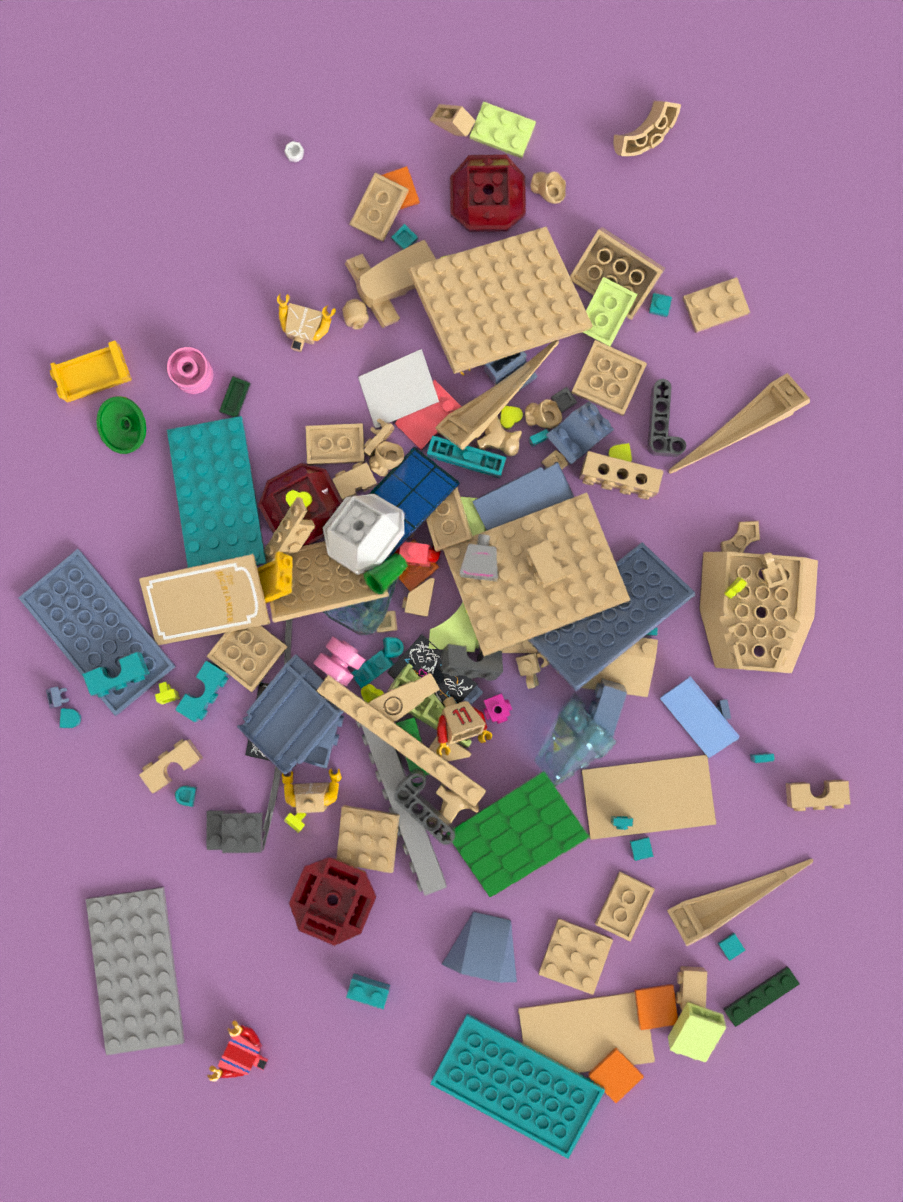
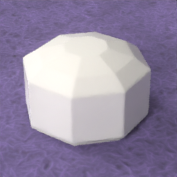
[285,141,304,162]

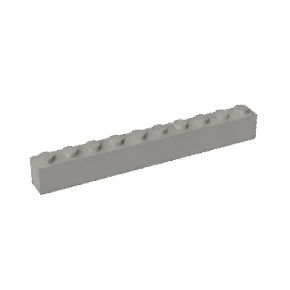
[356,720,447,895]

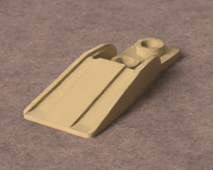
[368,673,439,722]

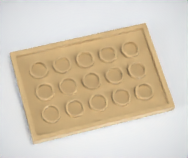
[265,541,389,623]

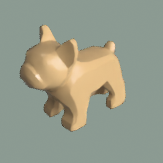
[477,416,522,456]
[427,783,479,826]

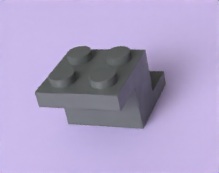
[207,810,262,853]

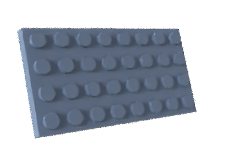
[528,542,695,691]
[18,549,176,716]

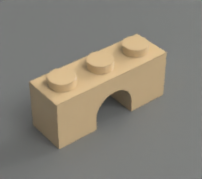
[139,739,203,794]
[786,779,850,811]

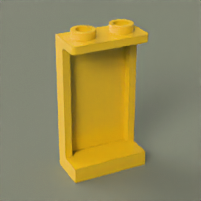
[50,341,132,403]
[257,551,292,603]

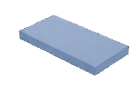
[660,676,740,758]

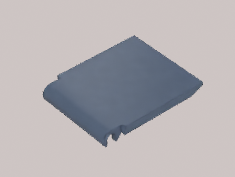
[472,462,574,530]
[237,654,344,775]

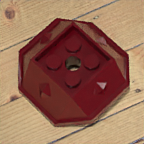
[450,154,526,232]
[258,463,343,546]
[289,856,377,946]

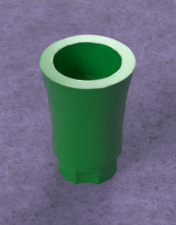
[364,553,408,595]

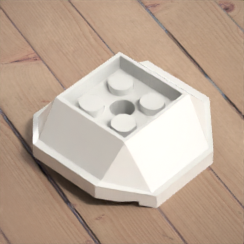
[323,494,405,575]

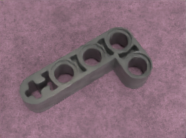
[647,379,687,457]
[394,769,455,845]

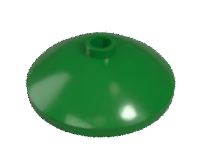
[97,396,146,454]

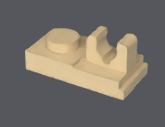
[363,419,395,458]

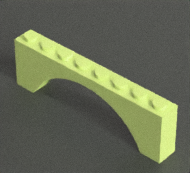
[429,497,487,652]

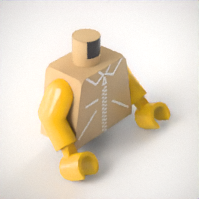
[277,293,336,352]
[282,768,342,813]

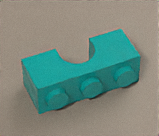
[82,652,150,698]
[175,661,229,722]

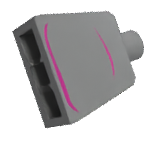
[460,534,498,582]

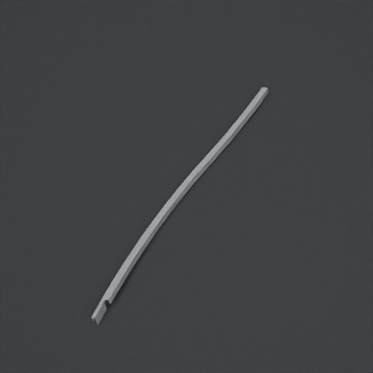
[262,618,293,851]

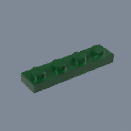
[724,966,800,1027]

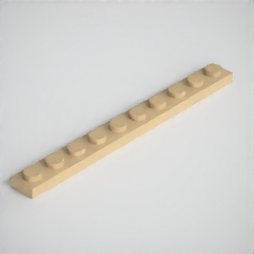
[317,675,486,806]

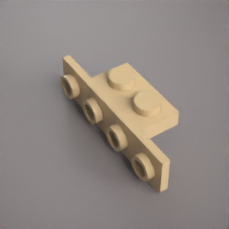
[264,497,315,562]

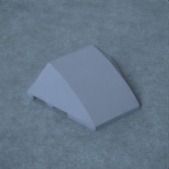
[442,911,517,983]

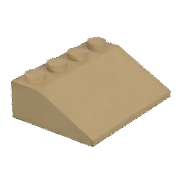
[570,227,666,320]
[581,638,658,697]

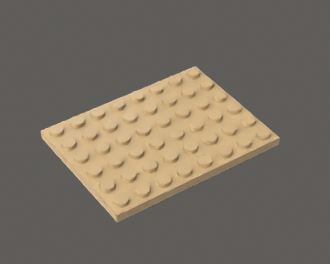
[408,227,593,374]
[443,493,630,656]

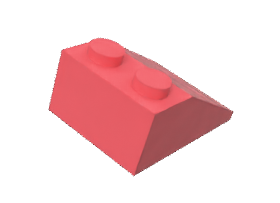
[394,380,462,450]

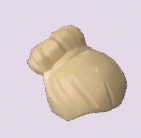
[530,172,566,204]
[525,399,562,429]
[369,441,404,477]

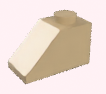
[430,104,475,137]
[402,578,435,617]
[429,736,471,762]

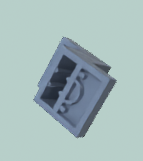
[484,351,537,393]
[546,401,614,464]

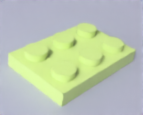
[470,101,536,159]
[583,277,637,347]

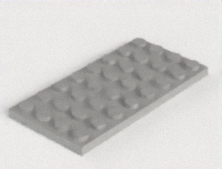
[86,887,185,1055]

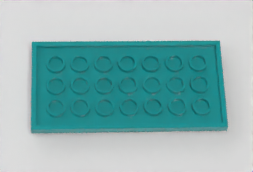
[167,416,267,568]
[430,1013,605,1159]

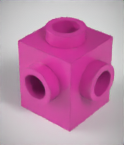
[483,693,512,724]

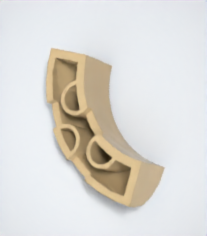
[613,101,681,156]

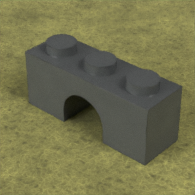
[441,644,503,681]

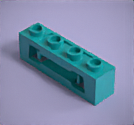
[427,435,506,479]

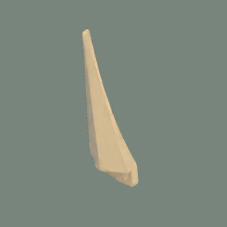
[435,340,559,450]
[669,373,810,474]
[667,859,814,946]

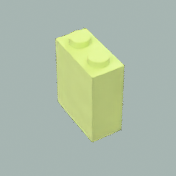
[668,1002,726,1062]

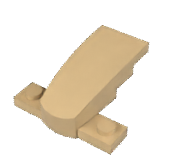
[345,240,436,328]

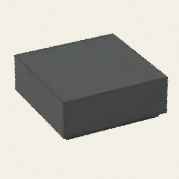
[551,387,577,413]

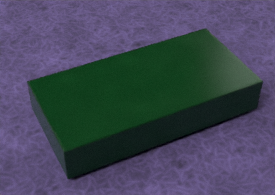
[219,376,251,417]

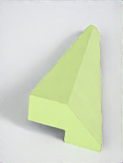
[387,663,472,748]

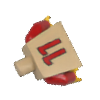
[436,697,492,756]

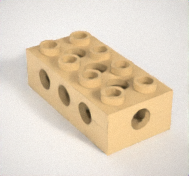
[579,451,664,500]

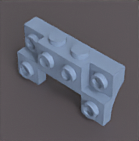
[303,715,344,768]

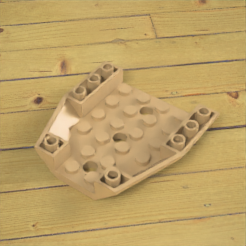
[699,552,818,673]

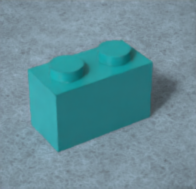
[346,974,390,1010]

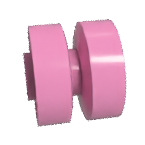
[167,347,213,394]
[314,636,366,687]

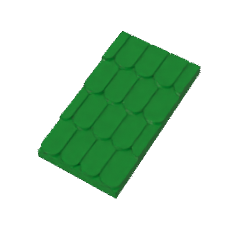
[446,771,590,897]

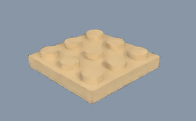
[571,340,647,416]
[206,626,288,692]
[337,805,400,873]
[538,918,613,995]

